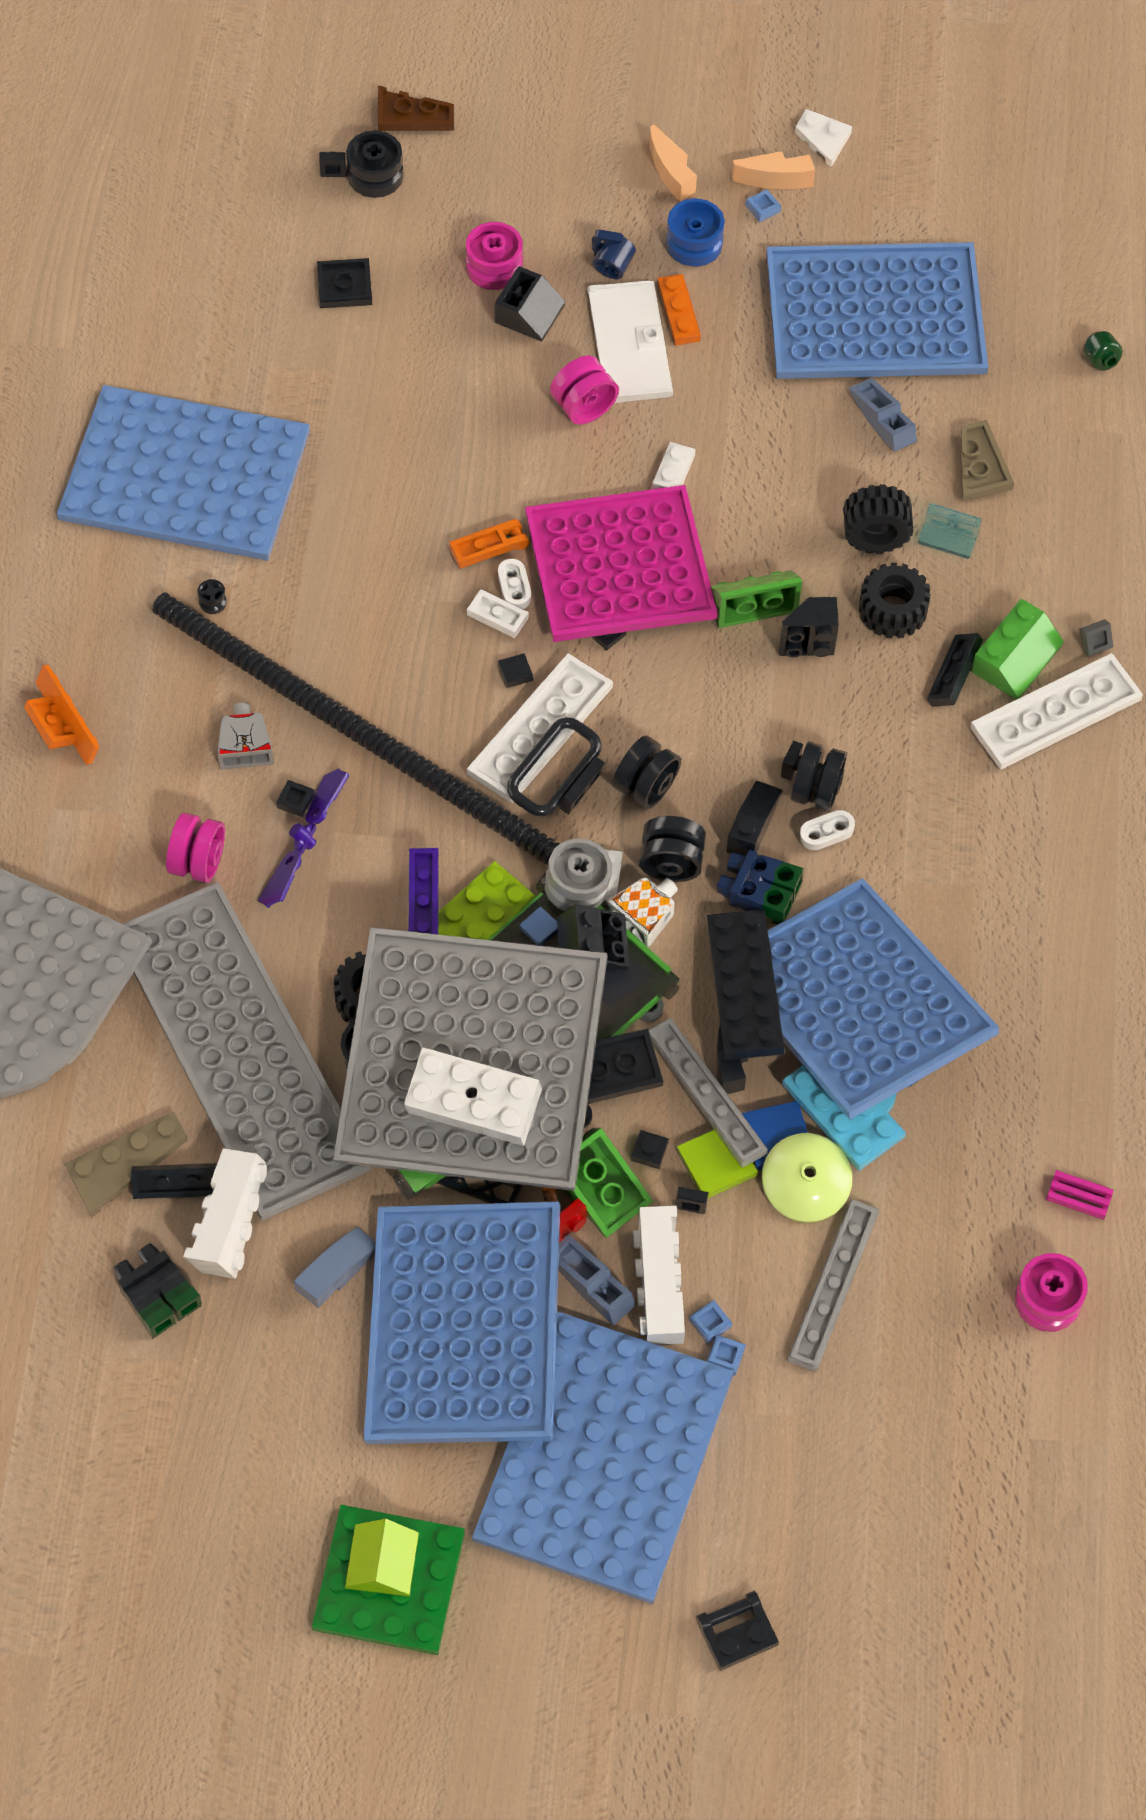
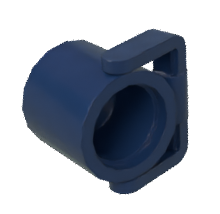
[592,229,636,280]

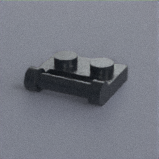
[696,1590,779,1671]

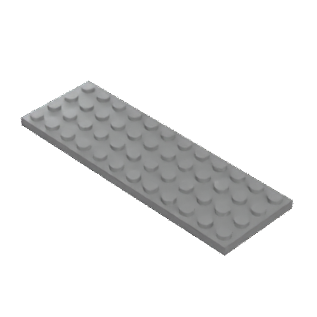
[123,882,371,1221]

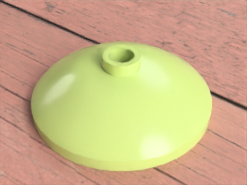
[762,1133,852,1223]

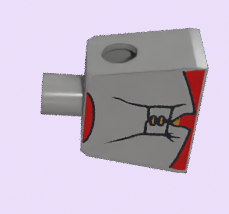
[218,702,274,770]

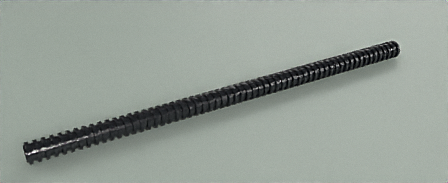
[152,592,560,865]

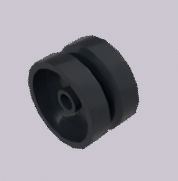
[346,130,404,198]
[613,735,682,809]
[791,741,847,812]
[639,816,706,882]

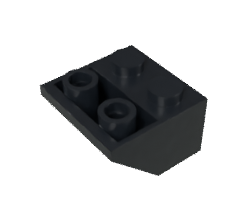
[495,266,565,342]
[779,597,839,658]
[557,904,629,973]

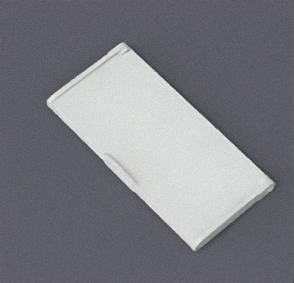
[587,280,673,403]

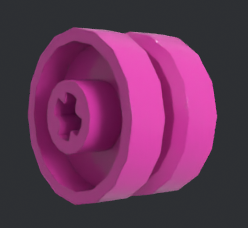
[466,222,523,290]
[550,355,619,425]
[166,812,226,883]
[1015,1253,1088,1332]

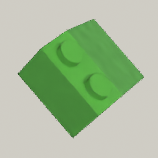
[563,1128,653,1238]

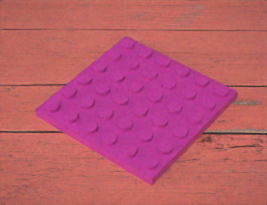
[525,485,717,642]

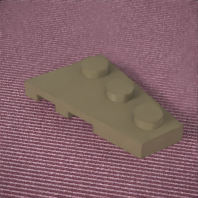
[960,420,1014,502]

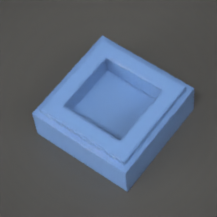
[745,189,781,222]
[519,907,558,946]
[689,1300,732,1344]
[707,1335,746,1376]

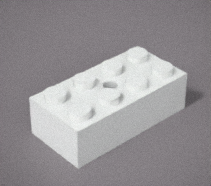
[404,1047,542,1146]

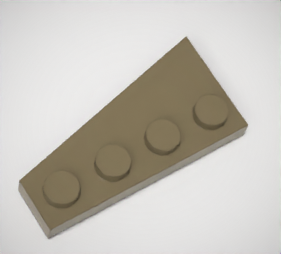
[65,1112,188,1218]

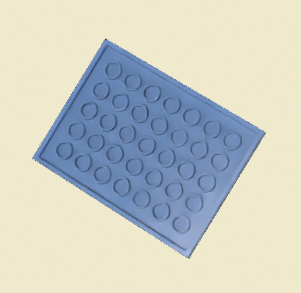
[766,242,988,379]
[57,385,310,561]
[768,878,999,1119]
[364,1202,560,1444]
[472,1312,734,1604]

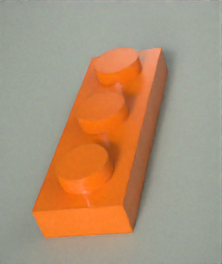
[657,274,701,346]

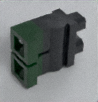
[114,1243,202,1339]

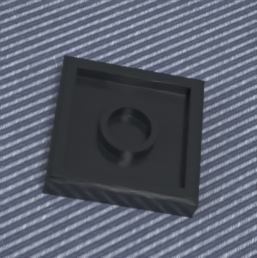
[317,258,373,308]

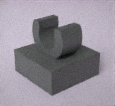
[1079,619,1113,656]

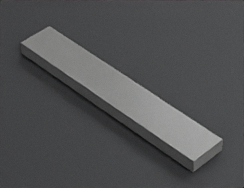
[648,1018,767,1168]
[787,1199,880,1372]

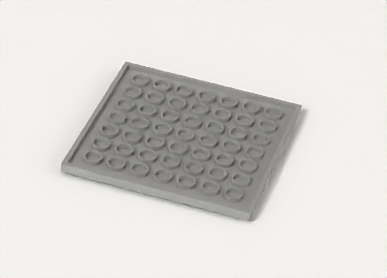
[333,927,608,1191]

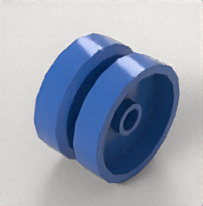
[666,198,725,267]

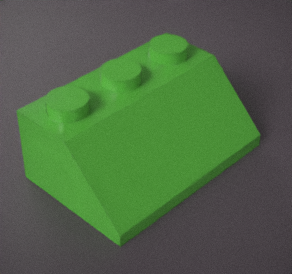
[711,570,802,628]
[972,598,1064,700]

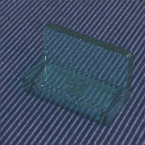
[918,503,982,559]

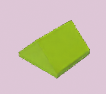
[345,1519,419,1596]

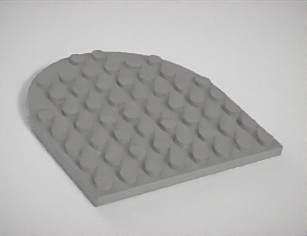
[0,868,152,1098]

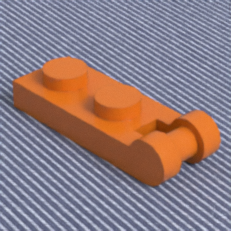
[449,519,530,569]

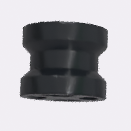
[198,579,227,614]

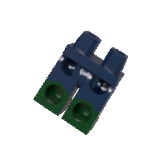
[717,850,804,925]

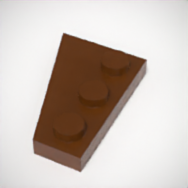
[378,85,454,131]

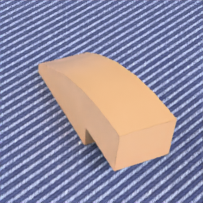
[649,125,697,202]
[732,151,815,190]

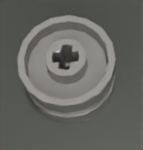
[545,838,612,911]

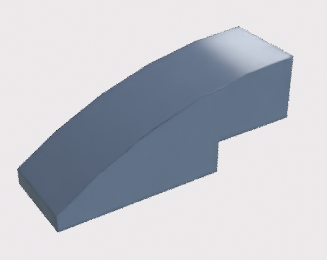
[849,378,917,452]
[294,1227,376,1308]
[558,1235,636,1326]

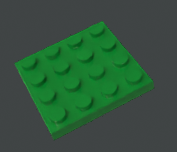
[312,1504,465,1655]

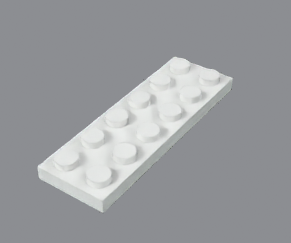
[467,653,613,804]
[970,653,1143,770]

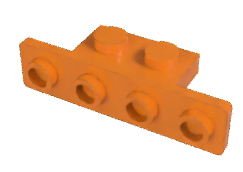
[24,665,99,765]

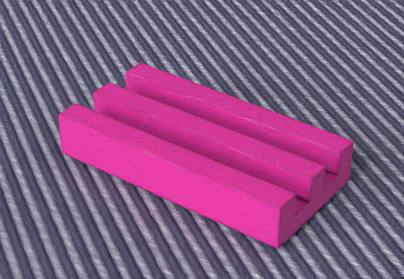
[1046,1170,1114,1220]

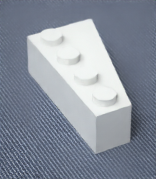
[183,1148,267,1279]
[633,1205,685,1345]

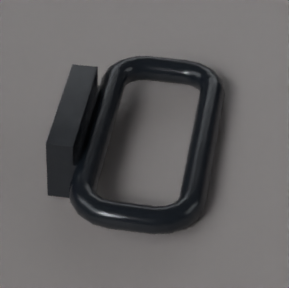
[507,717,605,817]

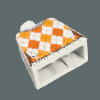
[607,878,678,948]

